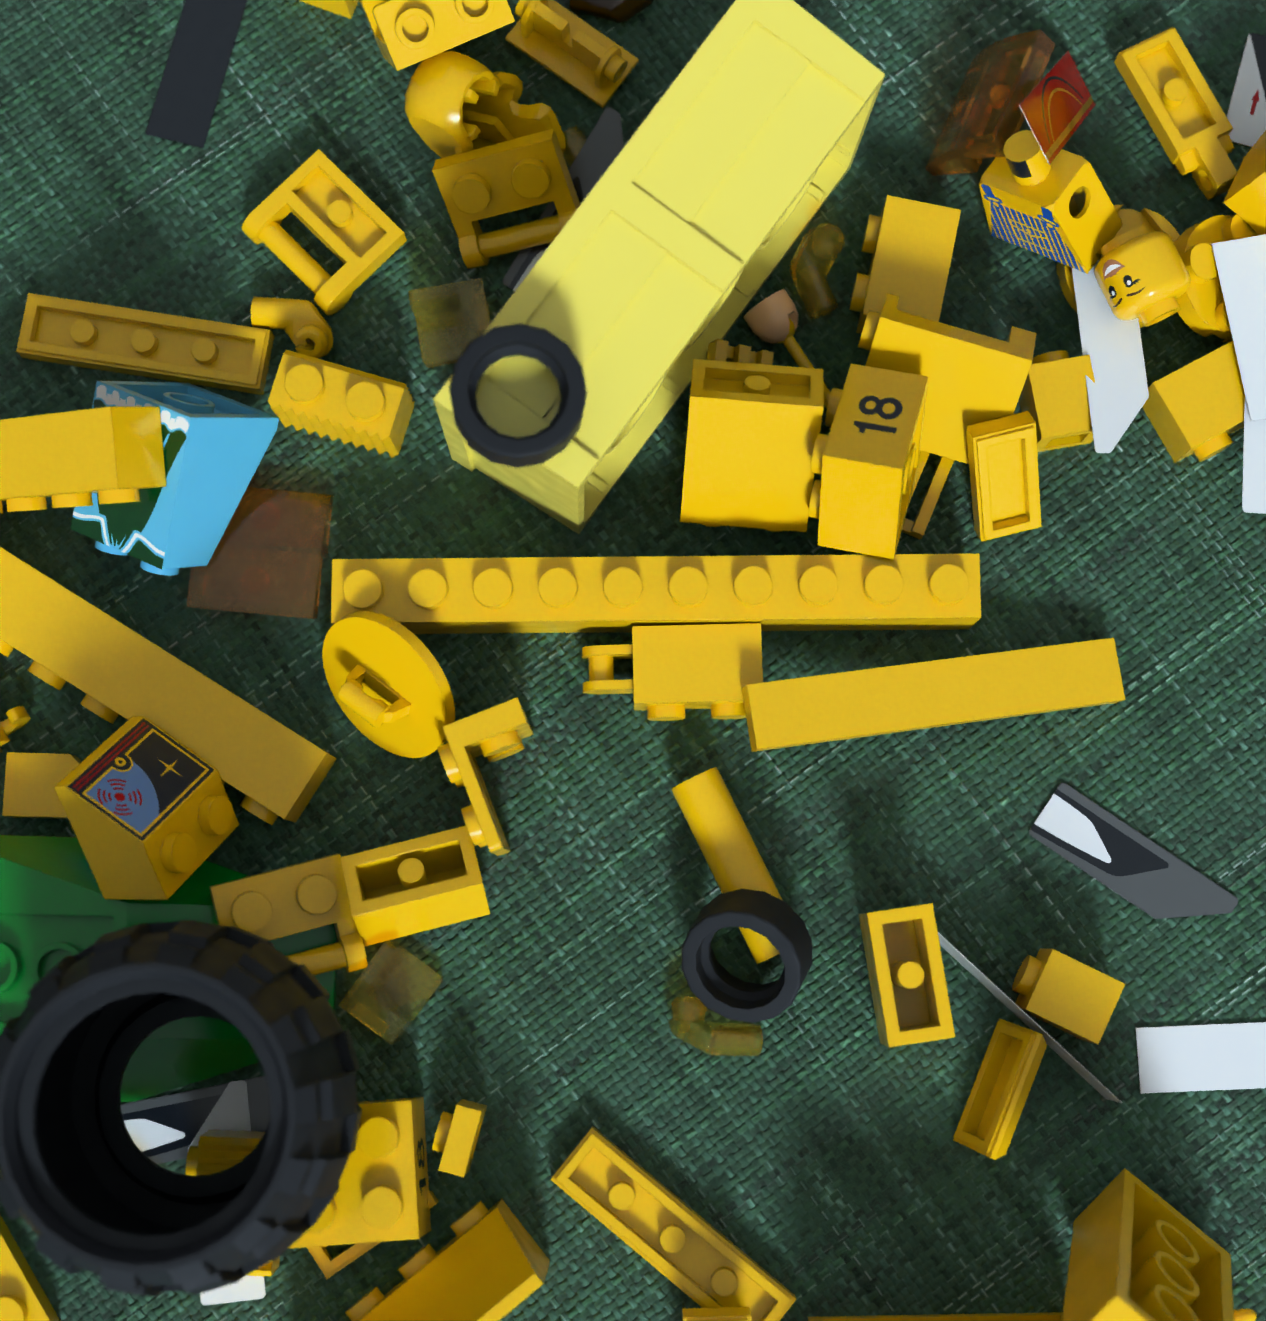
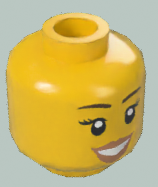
[1094,225,1191,327]

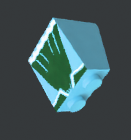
[70,381,280,576]

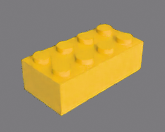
[1062,1168,1234,1321]

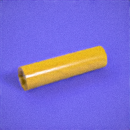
[671,767,783,964]

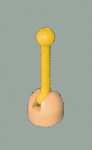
[744,289,831,409]

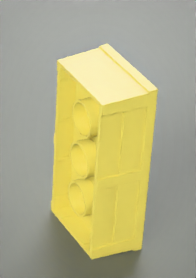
[433,0,885,534]

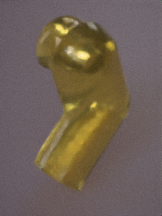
[789,223,845,319]
[667,997,763,1056]

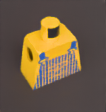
[979,130,1123,274]

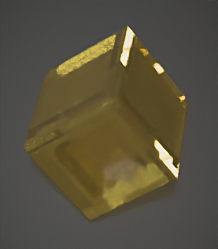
[408,278,491,368]
[338,940,443,1045]

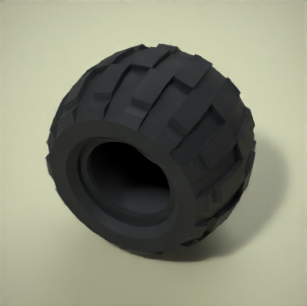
[0,920,362,1297]

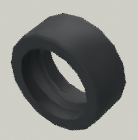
[450,323,587,468]
[681,889,812,1023]

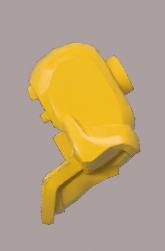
[405,51,566,158]

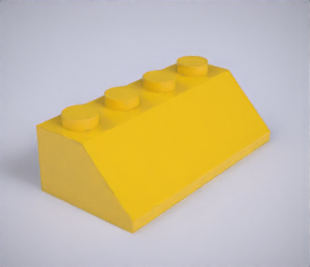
[345,1199,550,1321]

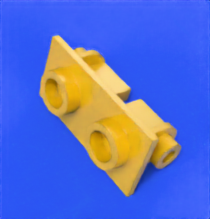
[505,0,639,108]

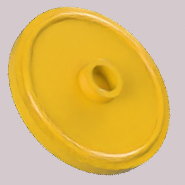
[322,611,455,758]

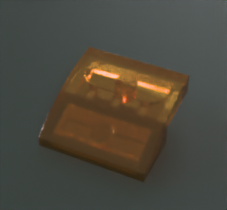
[925,30,1056,175]
[186,487,333,619]

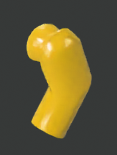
[251,296,333,358]

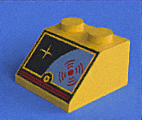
[54,716,239,900]

